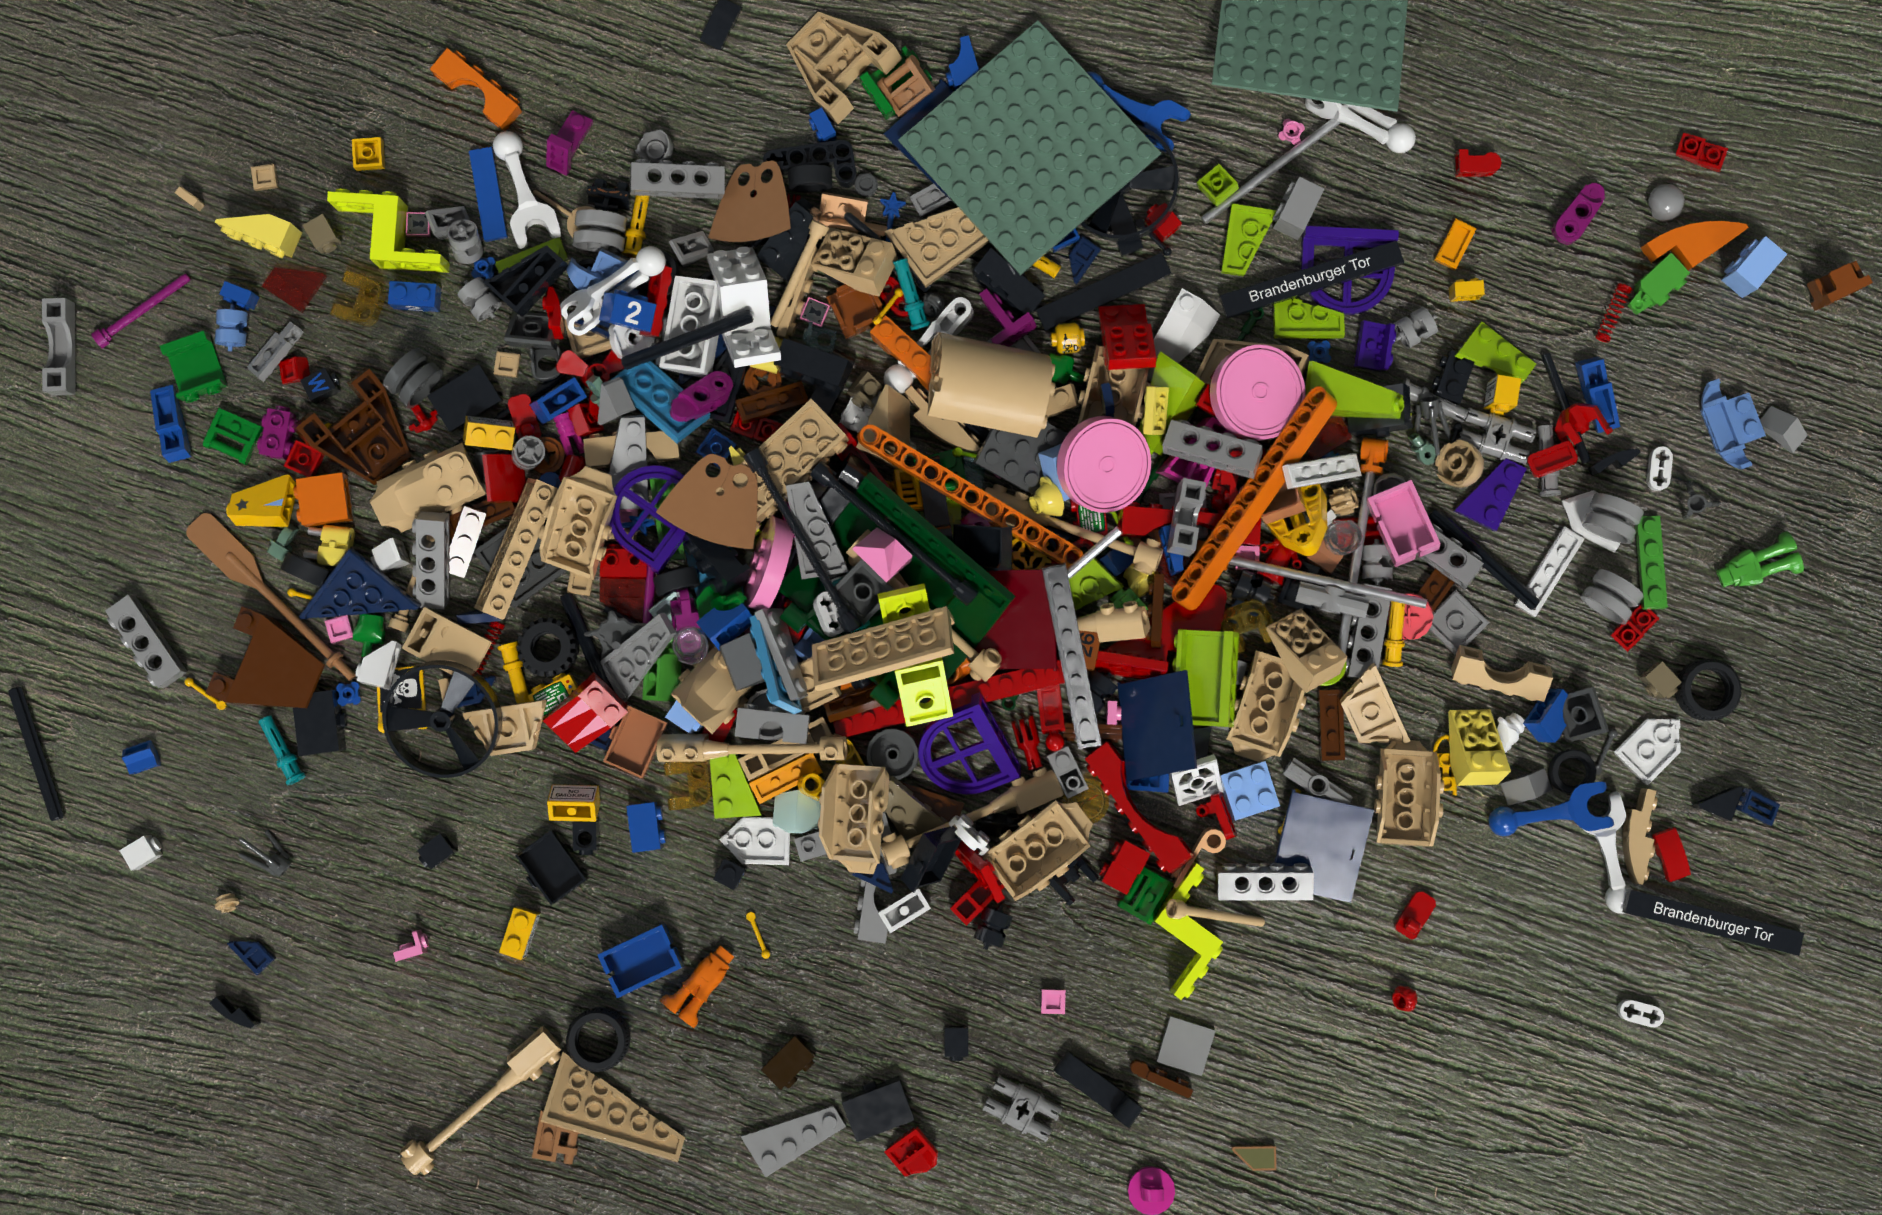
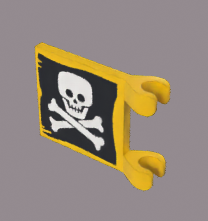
[377,666,428,733]

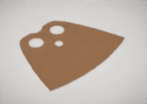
[708,161,791,242]
[656,454,758,549]

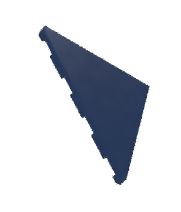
[299,548,422,619]

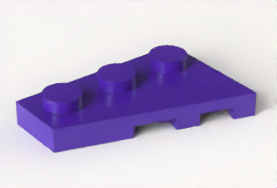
[1454,458,1527,531]

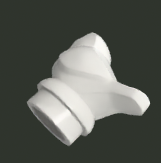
[1497,713,1526,753]

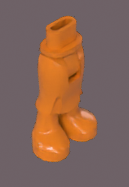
[659,945,734,1028]

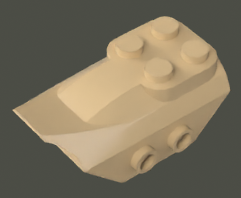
[1077,345,1150,427]
[369,443,486,533]
[539,466,617,580]
[671,637,756,734]
[1226,650,1307,762]
[1374,740,1444,847]
[818,764,889,874]
[982,800,1093,901]

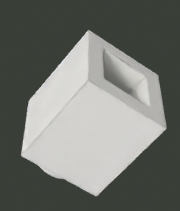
[119,835,163,871]

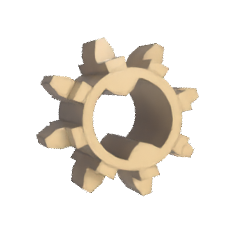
[1329,486,1359,516]

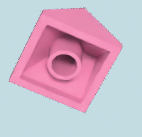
[853,527,913,583]

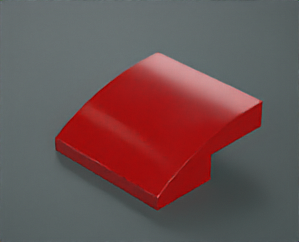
[482,454,526,503]

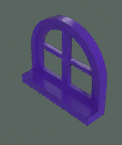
[1301,226,1399,315]
[609,465,687,575]
[919,692,1021,794]

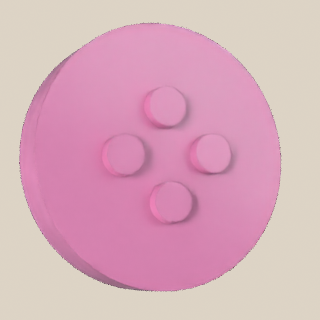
[1210,345,1306,441]
[1057,416,1151,513]
[744,516,793,611]

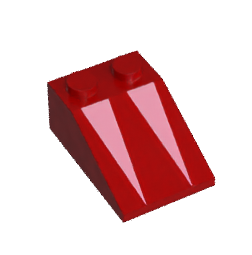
[543,672,628,753]

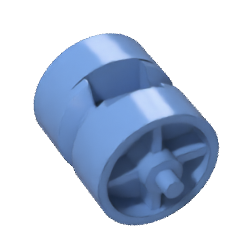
[215,305,248,352]

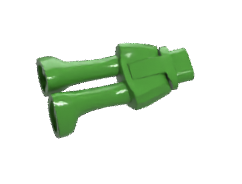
[1716,531,1804,588]

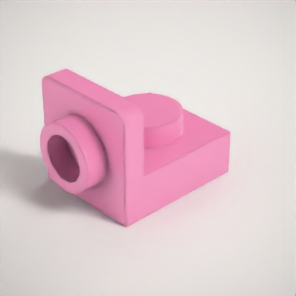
[393,930,429,962]

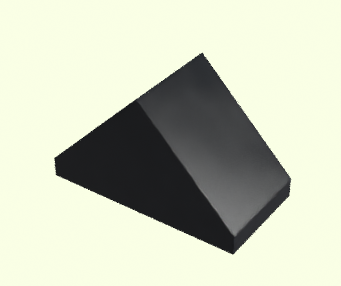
[1692,786,1743,821]

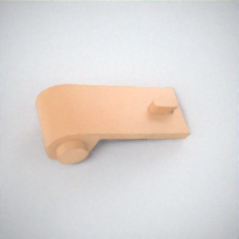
[1170,827,1226,888]

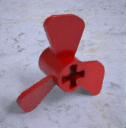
[556,349,624,416]

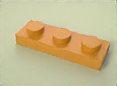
[749,753,823,804]

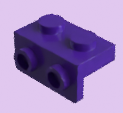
[1354,320,1397,372]

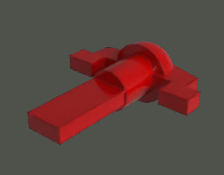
[408,404,438,433]

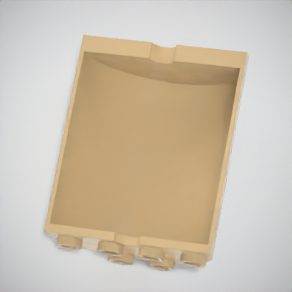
[927,332,1055,438]

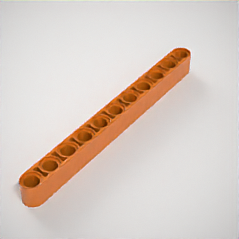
[1172,386,1337,610]
[857,425,1083,568]

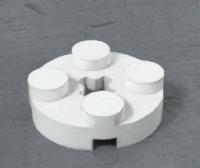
[608,324,655,359]
[949,814,991,856]

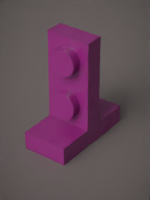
[546,110,593,176]
[979,288,1037,347]

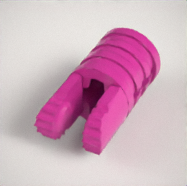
[553,412,585,457]

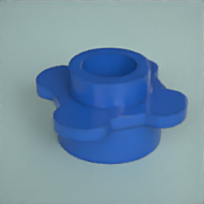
[471,257,496,279]
[1307,341,1331,364]
[336,682,361,706]

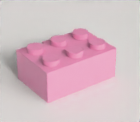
[1367,480,1441,567]

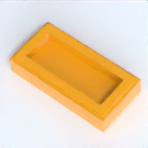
[1434,218,1477,271]

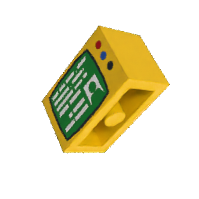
[528,673,579,721]

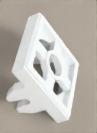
[1169,754,1223,806]

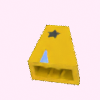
[226,475,296,527]

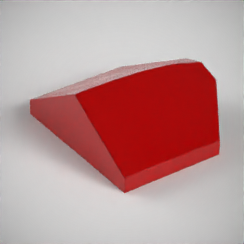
[884,1127,938,1176]

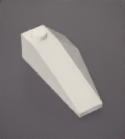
[1147,288,1220,382]

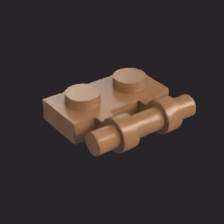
[532,1109,581,1164]

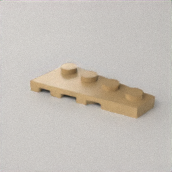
[776,246,818,339]

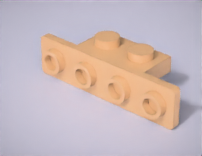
[819,192,887,238]

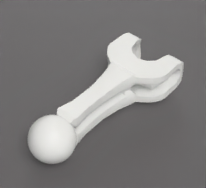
[1305,98,1416,153]
[493,131,561,249]
[560,246,666,336]
[884,297,974,394]
[1581,791,1633,914]

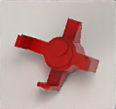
[1554,403,1613,445]

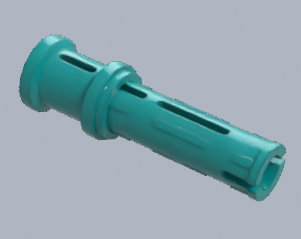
[893,258,930,330]
[258,715,306,786]

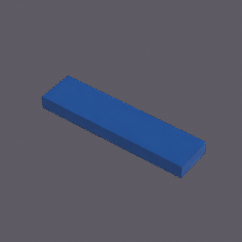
[469,147,508,242]

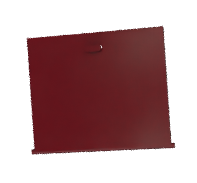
[974,569,1057,671]

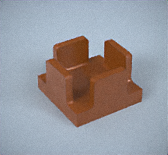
[1807,260,1873,311]
[826,284,886,340]

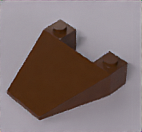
[291,368,411,485]
[205,606,325,708]

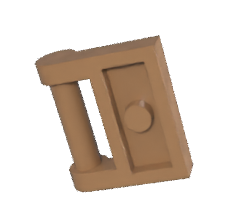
[877,55,936,117]

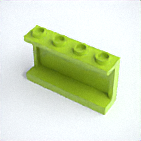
[1173,629,1239,728]

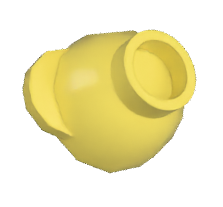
[1029,476,1064,516]
[1123,563,1159,598]

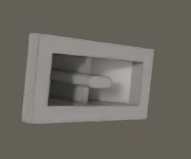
[425,206,470,241]
[669,231,714,269]
[598,377,636,425]
[1760,406,1807,453]
[1500,768,1552,806]

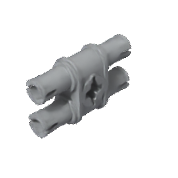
[1458,407,1536,465]
[982,1075,1063,1142]

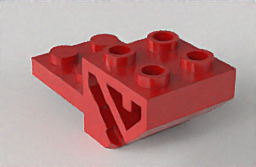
[1098,304,1156,370]

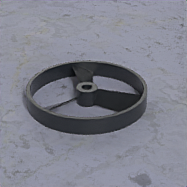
[1080,125,1180,242]
[382,660,502,778]

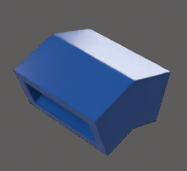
[122,740,161,775]

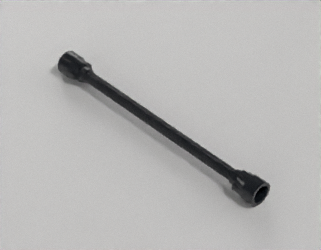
[743,447,863,634]
[810,461,979,606]

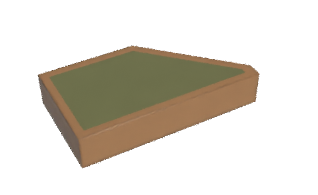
[1231,1145,1277,1171]

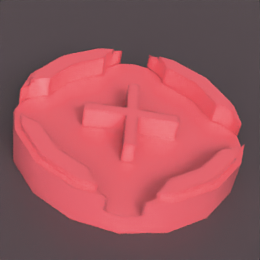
[1387,593,1434,640]

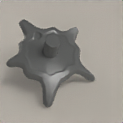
[584,610,646,660]

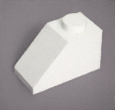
[371,538,411,573]
[356,641,402,690]
[878,888,931,933]

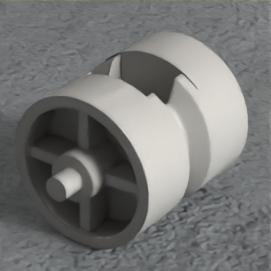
[447,219,483,264]
[457,277,502,322]
[1394,306,1438,349]
[511,436,545,470]
[1362,539,1393,586]

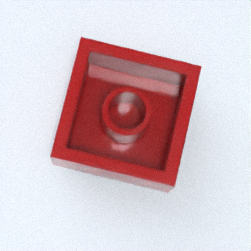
[567,403,604,436]
[284,440,325,477]

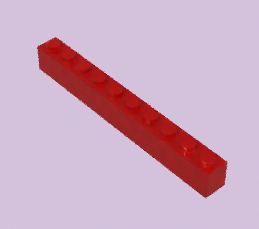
[833,660,1065,738]

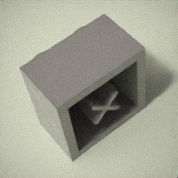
[1272,177,1324,240]

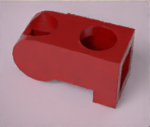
[1455,149,1502,177]

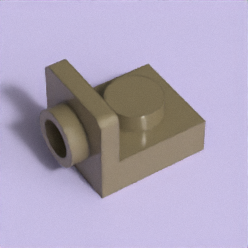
[847,370,883,409]

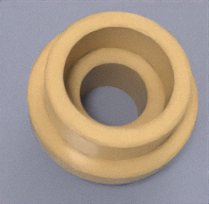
[215,893,239,913]

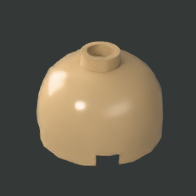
[1435,440,1484,488]

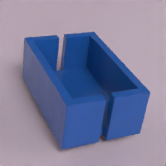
[597,923,685,998]

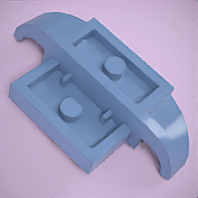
[567,248,642,298]
[1700,379,1766,469]

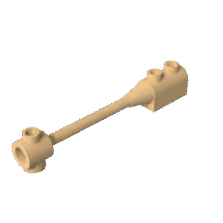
[985,484,1163,575]
[846,529,1002,682]
[1077,601,1150,642]
[657,734,847,762]
[881,767,1064,869]
[400,1026,562,1175]

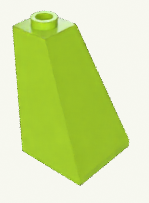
[1139,352,1207,456]
[1305,361,1404,419]

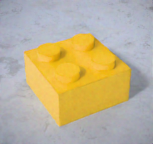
[352,137,385,171]
[1449,278,1485,302]

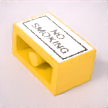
[1483,375,1521,416]
[463,416,515,450]
[547,785,600,822]
[499,906,541,960]

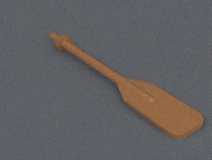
[186,513,356,681]

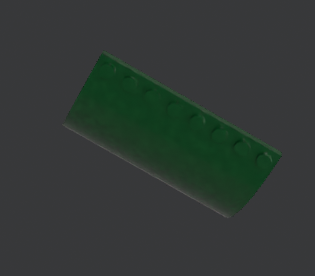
[778,472,1016,711]

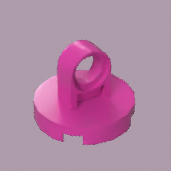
[1127,1166,1175,1215]

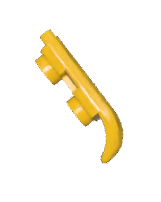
[1433,735,1457,795]

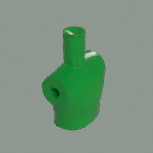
[1048,352,1084,387]
[353,614,385,658]

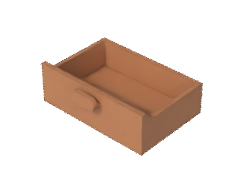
[1261,481,1306,524]
[603,706,669,779]

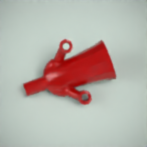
[1257,524,1302,585]

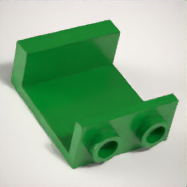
[860,46,933,120]
[160,330,228,403]

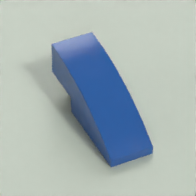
[1575,356,1620,433]
[150,385,191,463]

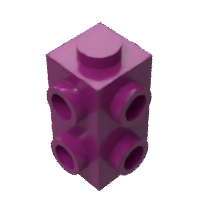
[257,406,298,460]

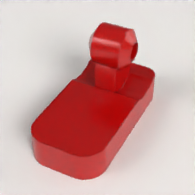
[508,393,541,439]
[1527,441,1578,478]
[1196,792,1237,840]
[1394,891,1436,940]

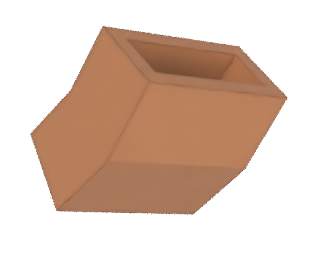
[1305,538,1345,576]

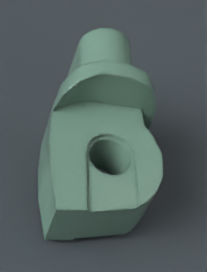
[586,375,603,407]
[1408,433,1437,465]
[266,524,299,561]

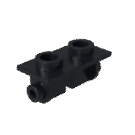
[975,813,1024,836]

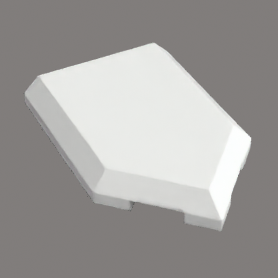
[1562,490,1620,553]
[1614,719,1681,785]
[719,817,790,865]

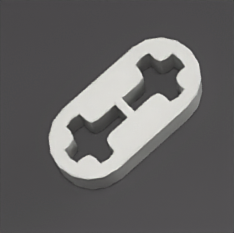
[1646,446,1673,491]
[813,592,843,637]
[1617,999,1664,1028]

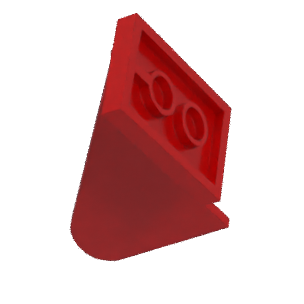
[1094,585,1227,680]

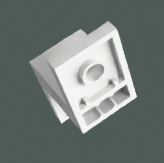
[707,247,781,368]

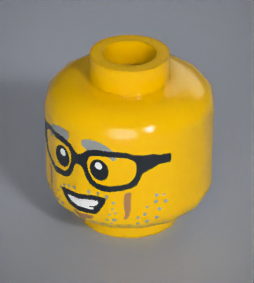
[1051,323,1085,354]

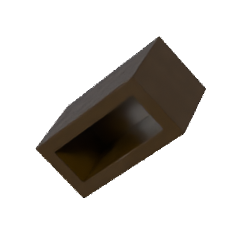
[761,1034,816,1091]

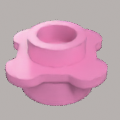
[1278,119,1305,145]

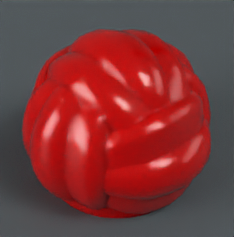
[1392,986,1418,1012]

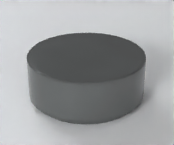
[855,173,878,198]

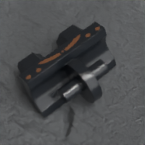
[587,178,631,212]

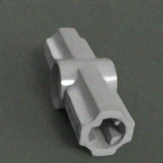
[1295,581,1370,619]
[1282,757,1353,804]

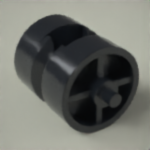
[1230,569,1275,610]
[1088,670,1118,714]
[973,904,1013,950]

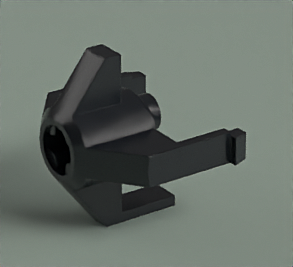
[1049,856,1099,906]

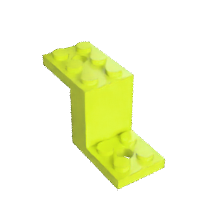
[327,189,450,273]
[877,584,953,727]
[1153,862,1223,1000]

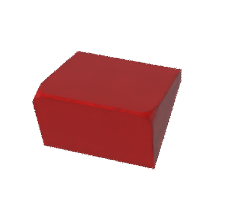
[279,356,310,385]

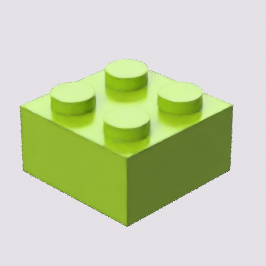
[1197,164,1239,207]

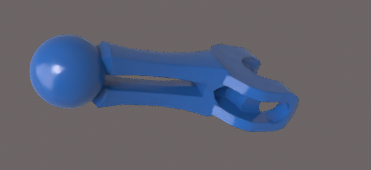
[1087,71,1191,152]
[1488,781,1614,836]

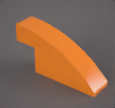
[1640,221,1749,271]

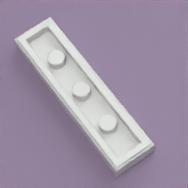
[1282,453,1362,489]
[1514,526,1584,617]

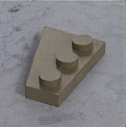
[885,776,948,841]

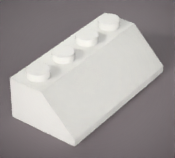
[659,276,720,377]

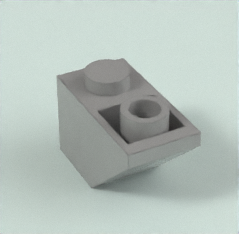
[1046,746,1089,799]

